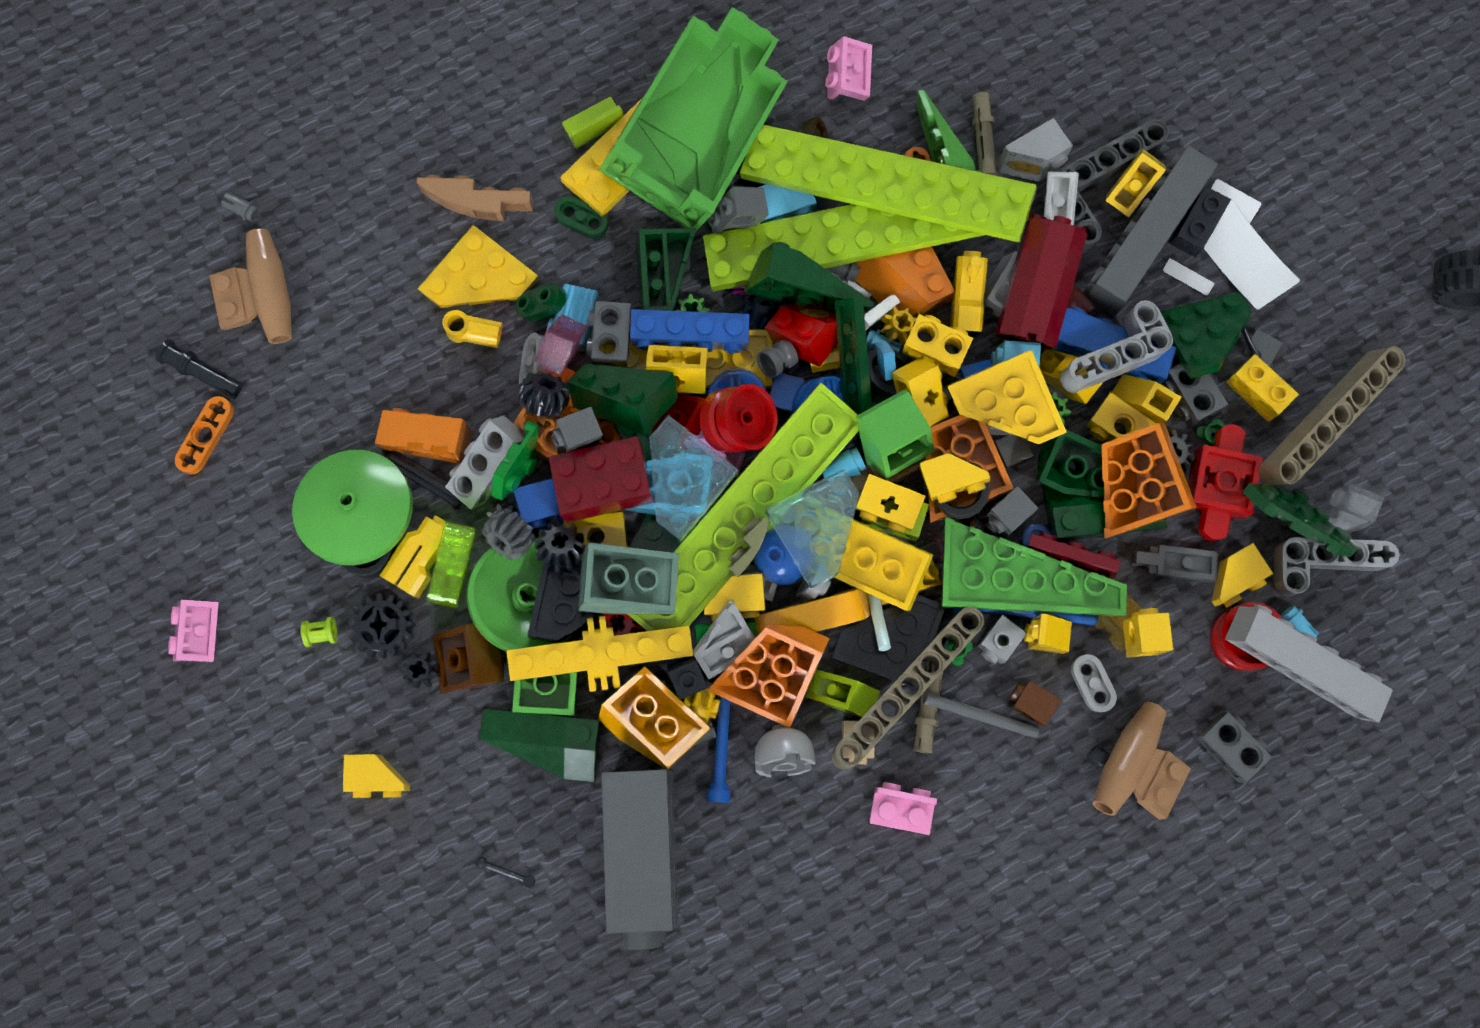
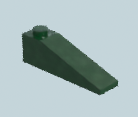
[744,242,874,312]
[1037,429,1104,498]
[1042,485,1168,542]
[479,709,602,782]

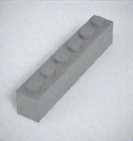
[1225,604,1393,723]

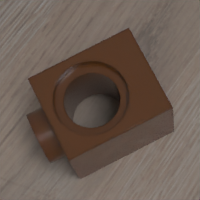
[1010,680,1061,727]

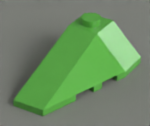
[916,90,980,172]

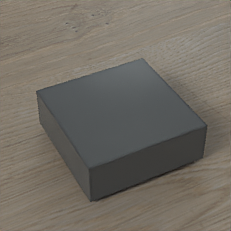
[1241,329,1283,367]
[994,435,1034,469]

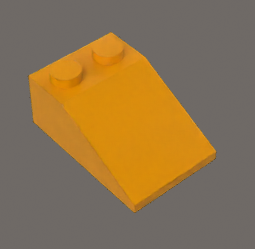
[598,667,710,770]

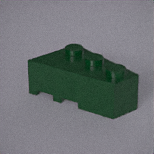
[636,228,696,311]
[567,364,678,435]

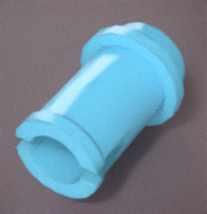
[866,329,902,353]
[1280,605,1319,637]

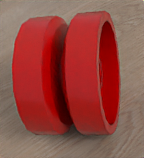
[700,384,778,453]
[1210,602,1283,671]

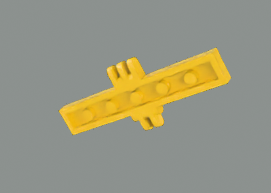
[506,616,693,692]

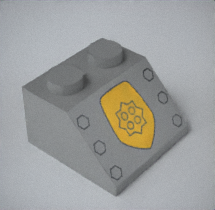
[996,118,1073,182]

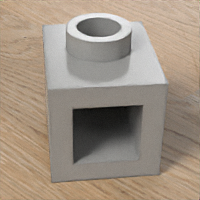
[978,615,1027,664]

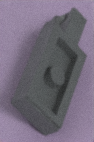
[1132,545,1218,582]

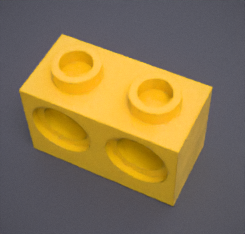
[902,314,973,377]
[1226,354,1299,422]

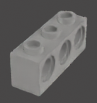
[445,416,524,510]

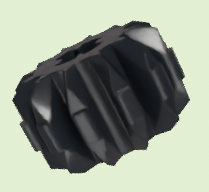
[518,370,570,420]
[534,520,586,573]

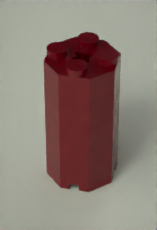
[995,214,1087,350]

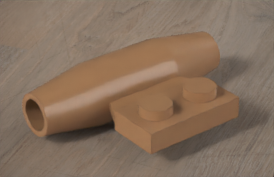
[209,229,292,344]
[1093,702,1191,820]

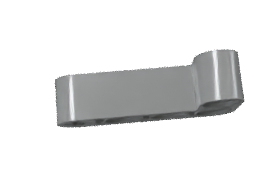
[1060,300,1173,393]
[1273,537,1400,597]

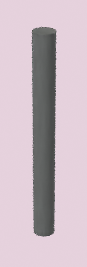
[923,692,1040,738]

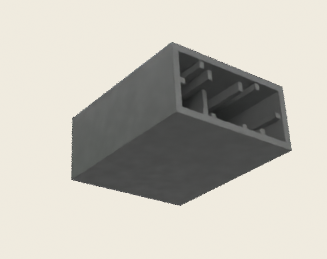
[602,770,679,950]

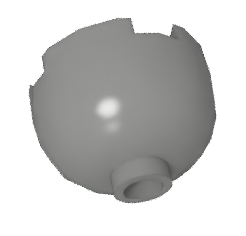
[754,724,816,777]

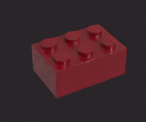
[549,436,655,523]

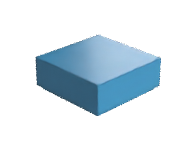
[875,341,896,381]

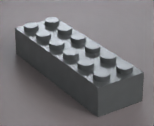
[1084,146,1218,319]

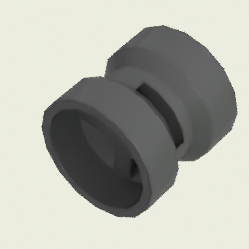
[757,339,798,378]

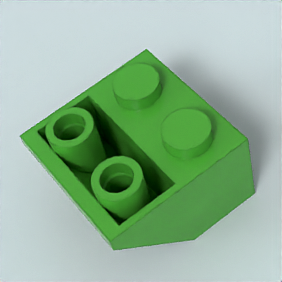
[856,389,935,479]

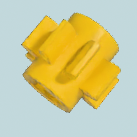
[880,306,917,344]
[683,688,720,723]

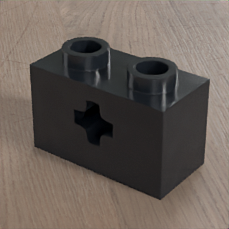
[1171,186,1231,258]

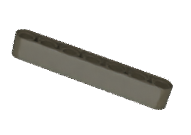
[1259,346,1405,486]
[831,607,984,770]

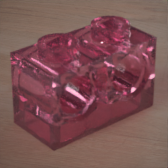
[534,314,588,375]

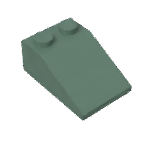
[578,543,679,614]

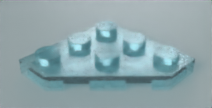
[649,415,739,541]
[765,469,860,589]

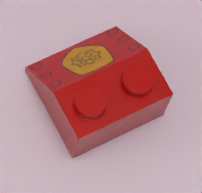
[765,304,838,367]

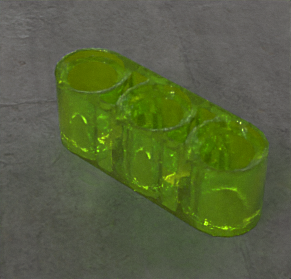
[427,521,476,609]

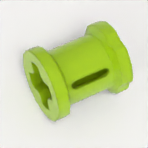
[301,617,338,647]

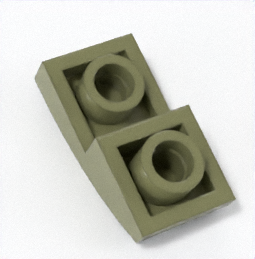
[727,516,769,577]

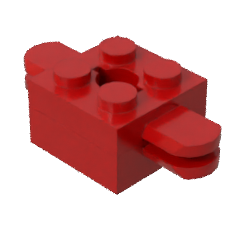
[1188,425,1263,541]

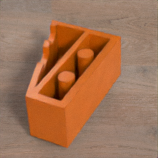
[375,408,473,464]

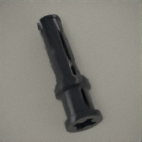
[156,339,244,399]

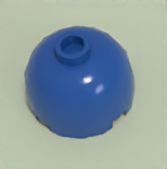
[753,526,814,585]

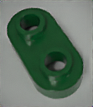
[554,196,609,239]
[516,283,567,322]

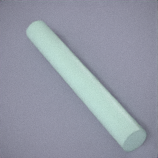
[867,593,891,651]

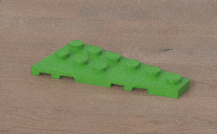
[942,517,1127,616]

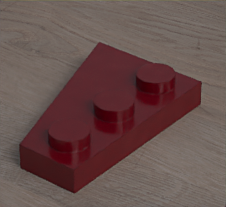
[1028,533,1121,580]

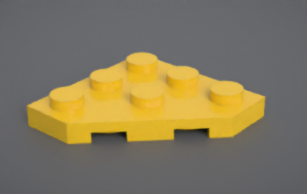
[418,225,539,308]
[947,349,1067,444]

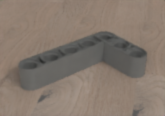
[1041,120,1169,253]

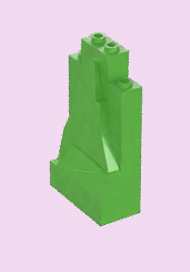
[598,7,788,232]

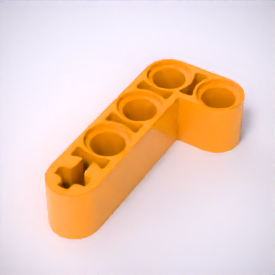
[748,588,871,635]

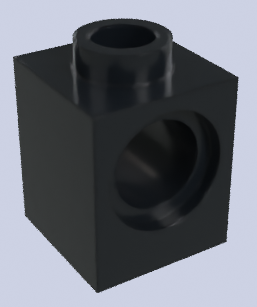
[667,654,708,700]

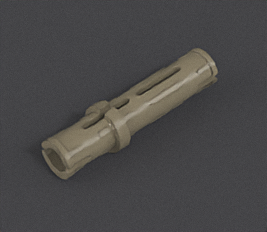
[972,92,997,176]
[913,661,943,754]

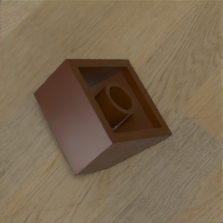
[433,624,504,694]

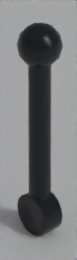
[1241,326,1262,359]
[475,857,536,888]

